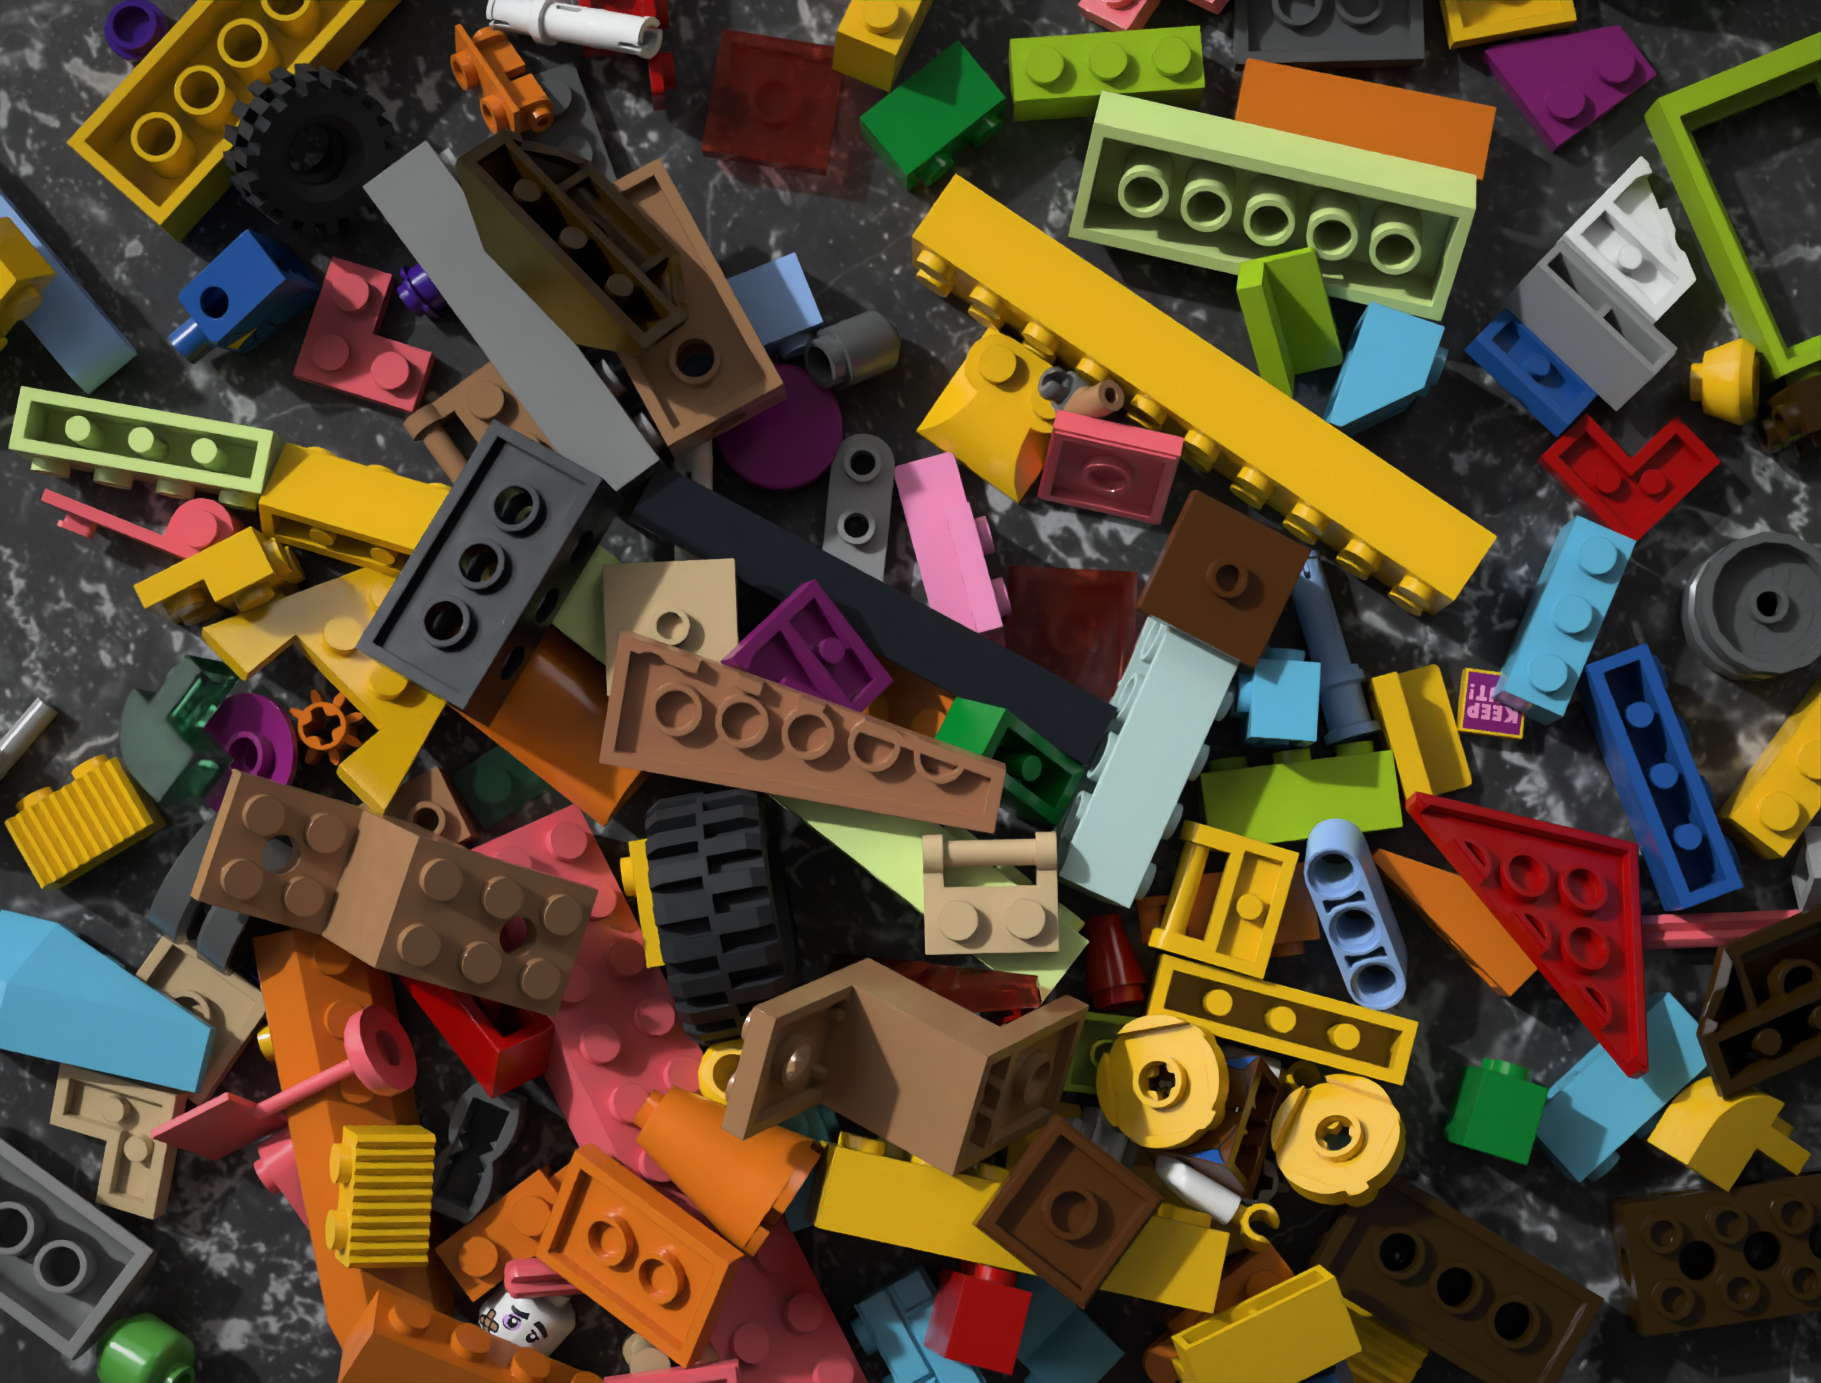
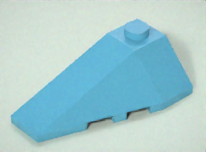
[0,909,217,1093]

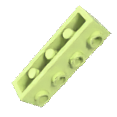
[8,386,286,512]

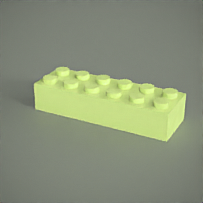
[1068,90,1477,321]

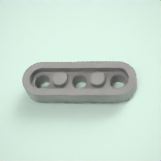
[823,434,895,582]

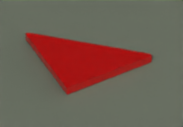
[1405,791,1649,1080]

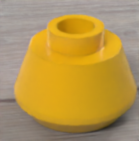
[1690,338,1760,426]

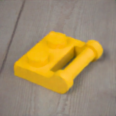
[1148,820,1299,979]

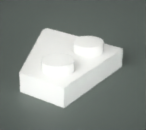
[1556,156,1696,324]

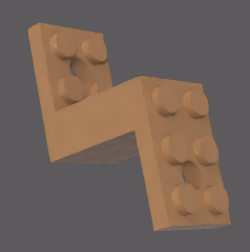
[190,769,599,1018]
[721,958,1089,1177]

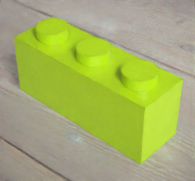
[1008,25,1205,122]
[1195,741,1403,853]

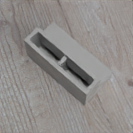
[1501,240,1678,412]

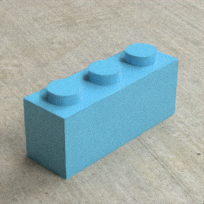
[1491,515,1636,726]
[1534,992,1710,1183]

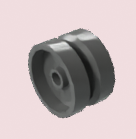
[1680,532,1821,682]
[148,812,293,976]

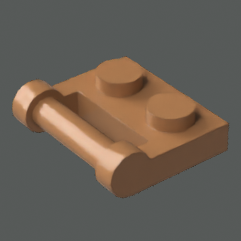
[403,361,558,484]

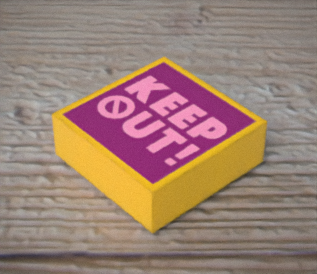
[1456,668,1525,741]

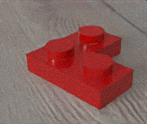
[1536,413,1721,542]

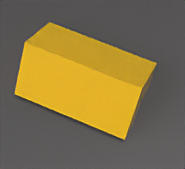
[1171,1264,1363,1383]

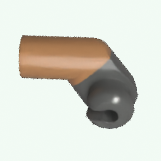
[1038,367,1124,419]

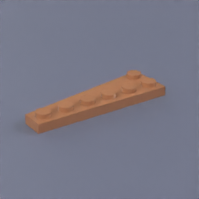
[599,630,1006,834]

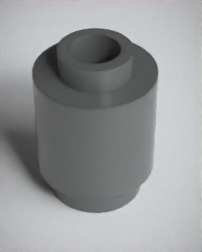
[804,310,901,390]

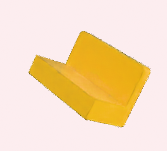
[1363,664,1472,805]

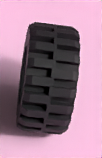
[645,786,804,1046]

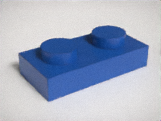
[1464,308,1598,437]

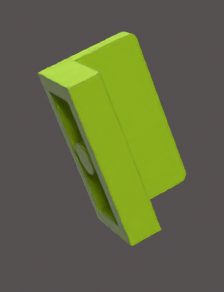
[1236,247,1344,398]

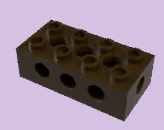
[1605,1167,1821,1337]
[1299,1174,1605,1383]

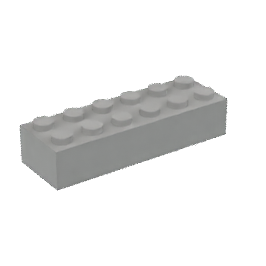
[362,140,667,498]

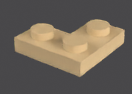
[49,1062,188,1220]

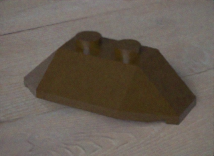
[455,128,689,356]
[1696,904,1821,1097]

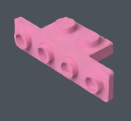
[894,452,1012,648]

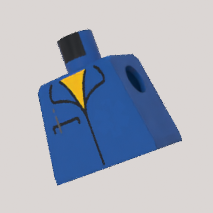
[169,229,322,364]

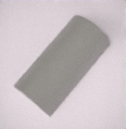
[0,1137,157,1360]

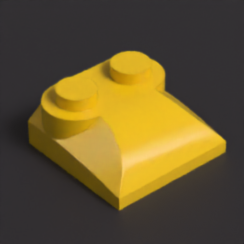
[916,327,1056,505]

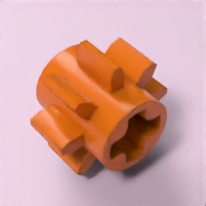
[289,689,368,767]

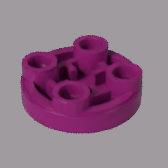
[717,364,843,495]

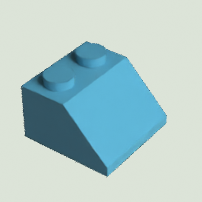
[1322,301,1449,437]

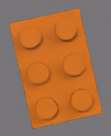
[534,1142,745,1369]

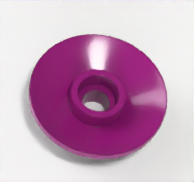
[194,693,298,813]

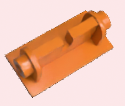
[450,24,554,134]

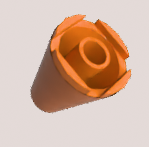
[632,1085,825,1260]

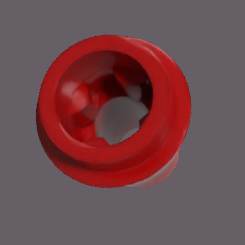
[1083,914,1148,1013]

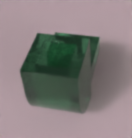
[119,654,240,808]

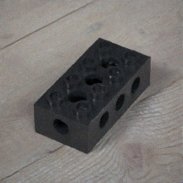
[355,419,625,727]

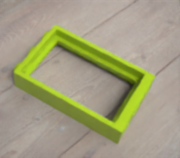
[1643,32,1821,388]

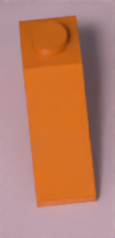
[1370,849,1538,997]

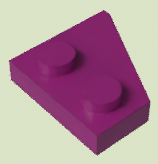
[1480,25,1657,153]
[720,579,894,713]

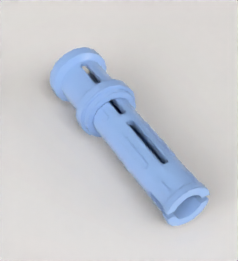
[1291,550,1381,747]

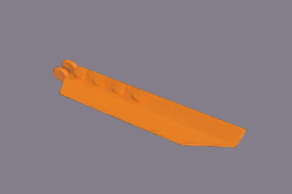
[251,927,455,1350]

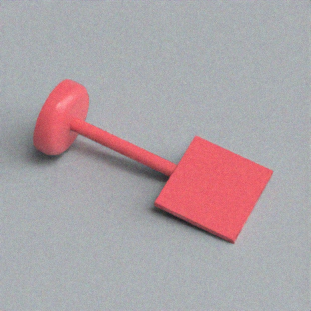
[150,1005,417,1161]

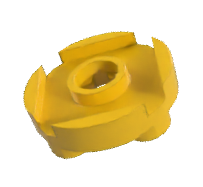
[1096,1014,1229,1149]
[1270,1073,1406,1207]

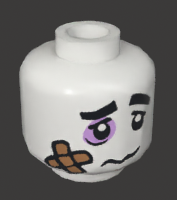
[479,1281,575,1357]

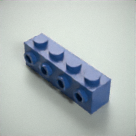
[1576,643,1744,911]

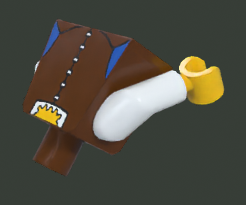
[1141,1045,1320,1252]

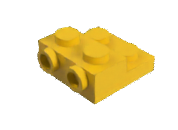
[133,526,306,626]

